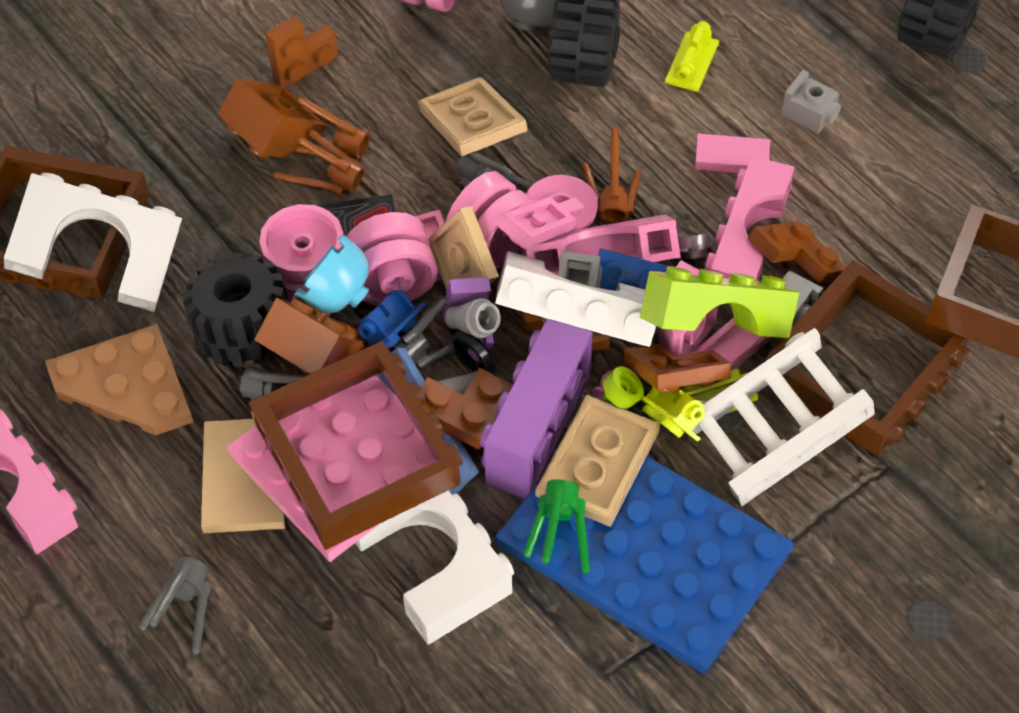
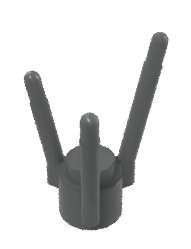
[457,151,533,191]
[389,294,473,370]
[240,367,307,401]
[138,557,212,655]

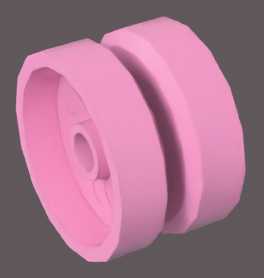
[446,171,536,268]
[259,204,344,301]
[347,212,438,306]

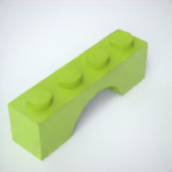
[639,266,800,338]

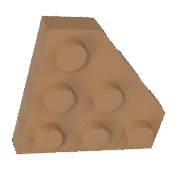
[45,324,193,435]

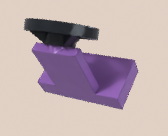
[442,277,495,374]

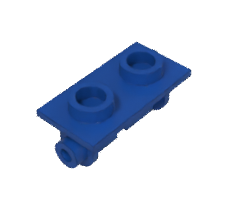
[595,248,667,291]
[358,290,426,349]

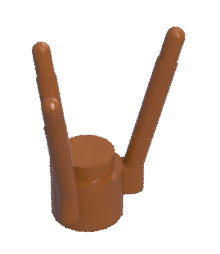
[296,97,370,159]
[582,127,641,224]
[273,130,365,196]

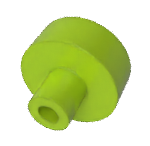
[602,366,644,409]

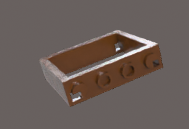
[0,145,149,300]
[925,204,1019,358]
[763,260,970,457]
[249,341,463,550]

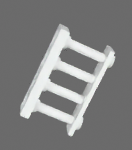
[691,328,875,506]

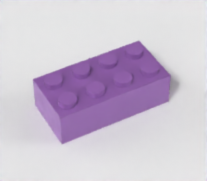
[480,318,592,499]

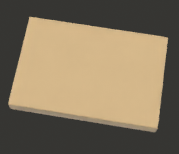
[418,77,528,156]
[536,395,660,527]
[201,419,285,533]

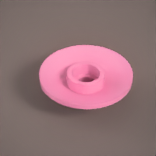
[526,175,598,231]

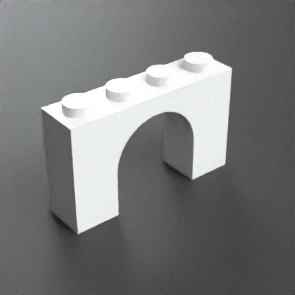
[4,173,182,312]
[495,251,656,347]
[355,491,514,645]

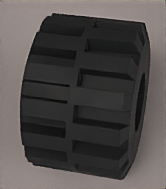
[548,0,620,88]
[898,0,981,60]
[183,253,288,367]

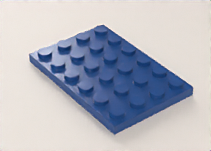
[495,456,794,675]

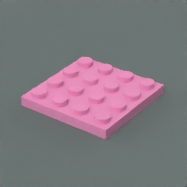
[227,375,436,562]

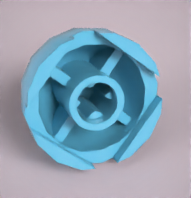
[294,234,369,314]

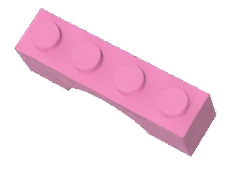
[704,156,795,281]
[520,214,680,276]
[0,409,78,555]

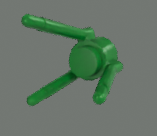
[523,479,590,574]

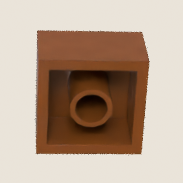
[254,297,370,374]

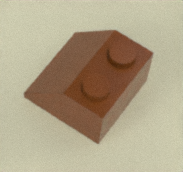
[217,78,327,158]

